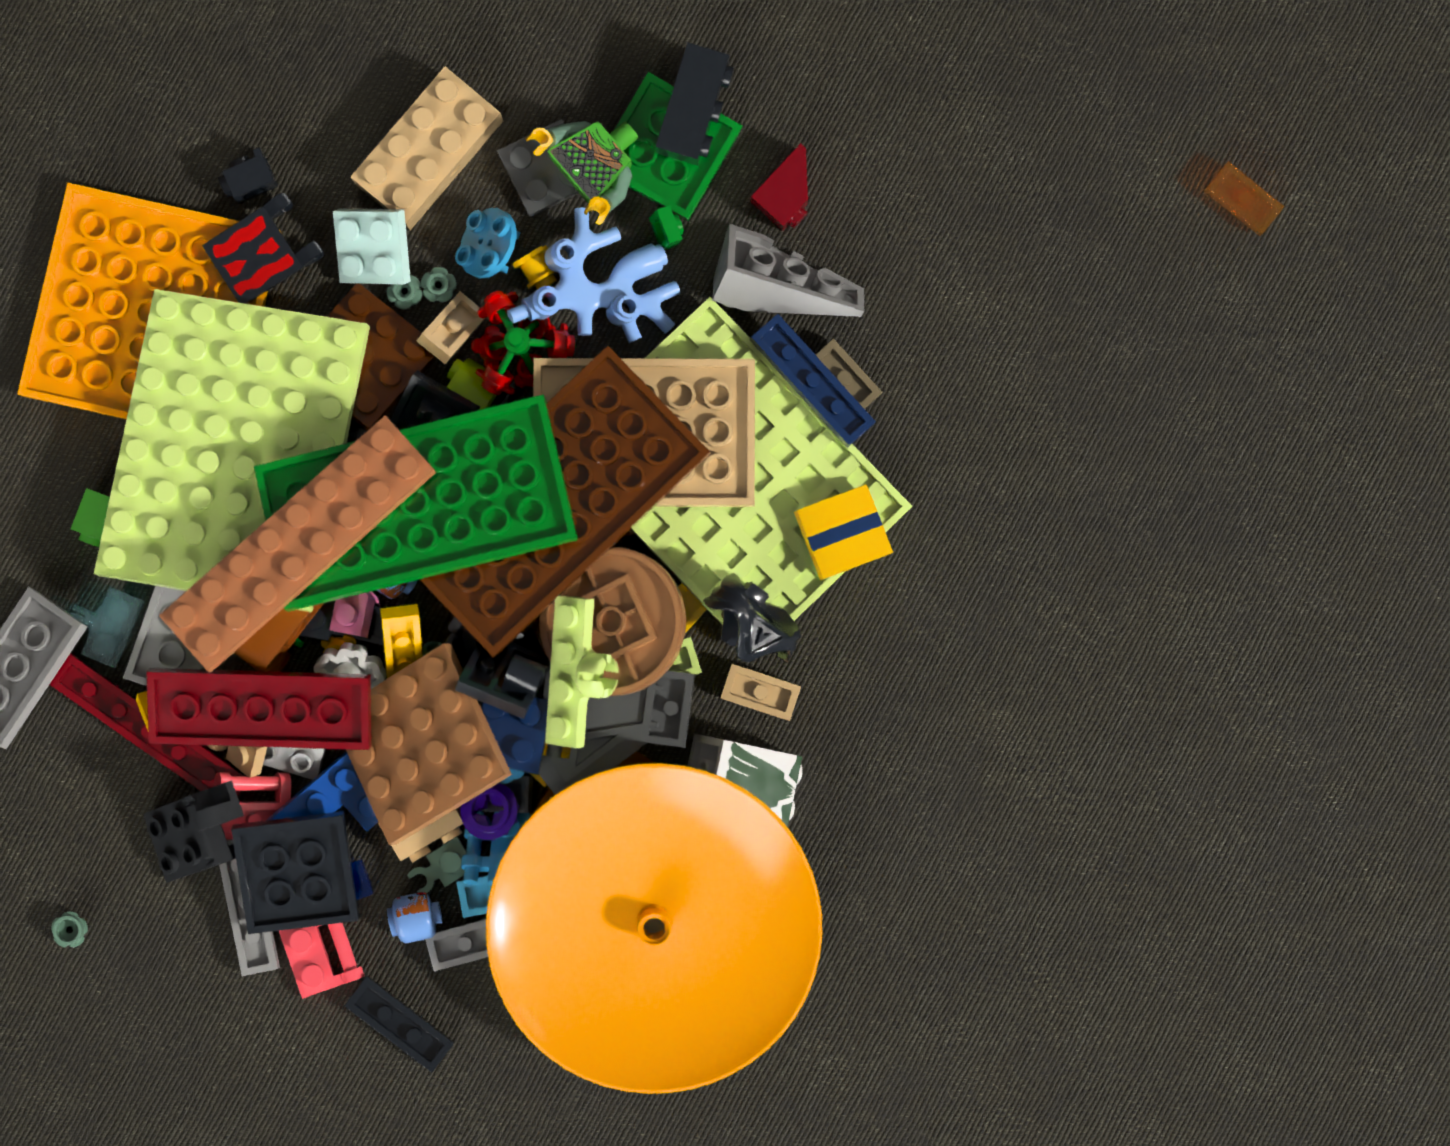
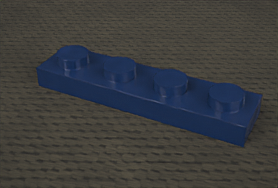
[750,314,876,448]

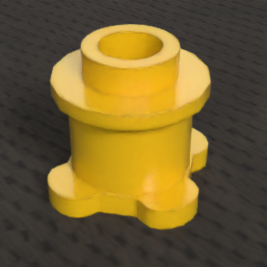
[512,245,558,289]

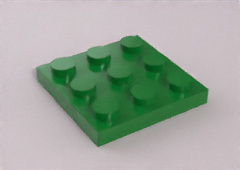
[614,72,742,221]

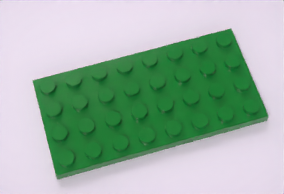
[254,395,578,612]

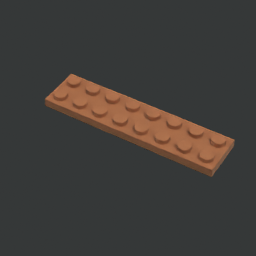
[159,416,436,673]

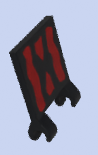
[202,193,324,304]

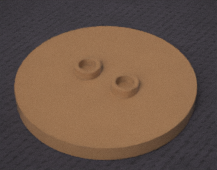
[539,547,686,696]

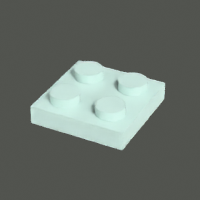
[333,209,411,284]

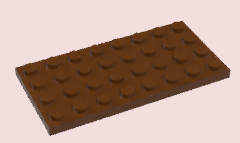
[420,346,710,657]

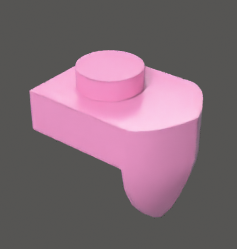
[329,591,379,638]

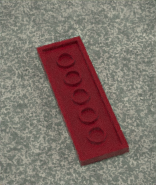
[147,668,372,750]

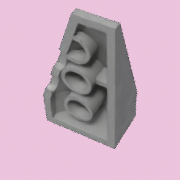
[712,224,864,317]

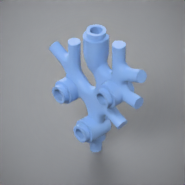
[507,207,680,343]

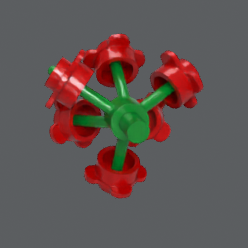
[471,291,576,395]

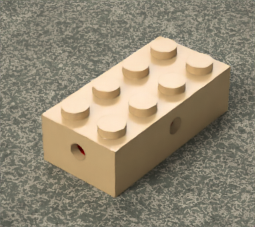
[351,67,503,230]

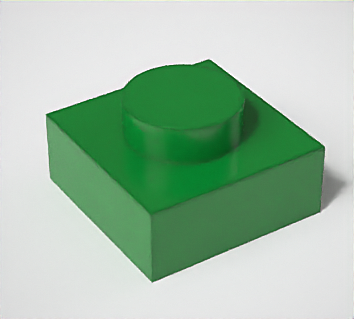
[649,205,683,251]

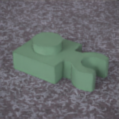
[407,836,466,893]

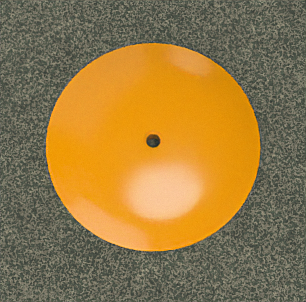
[486,763,822,1094]

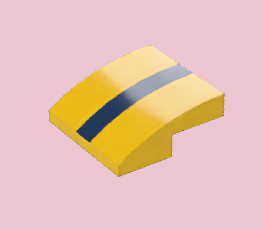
[794,484,893,580]

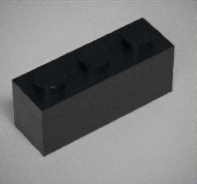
[656,42,734,166]

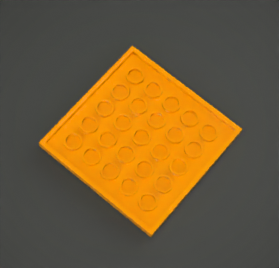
[17,183,282,419]

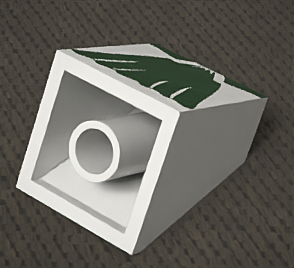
[687,733,802,827]

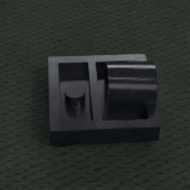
[455,642,551,719]

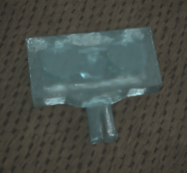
[70,587,145,668]

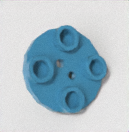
[455,208,520,279]

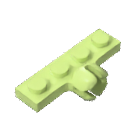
[545,595,619,748]

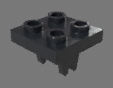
[390,370,480,430]

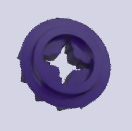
[461,783,520,841]

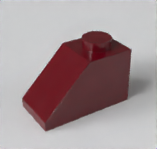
[751,143,808,231]

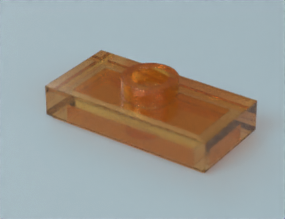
[1204,161,1285,236]

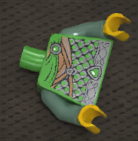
[526,121,639,225]

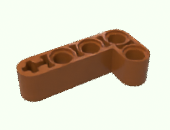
[234,603,324,672]

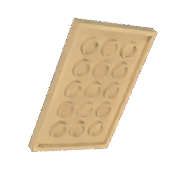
[533,358,755,507]

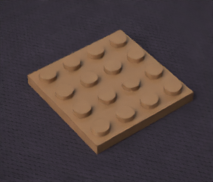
[346,643,512,845]

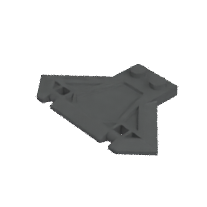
[539,668,695,795]

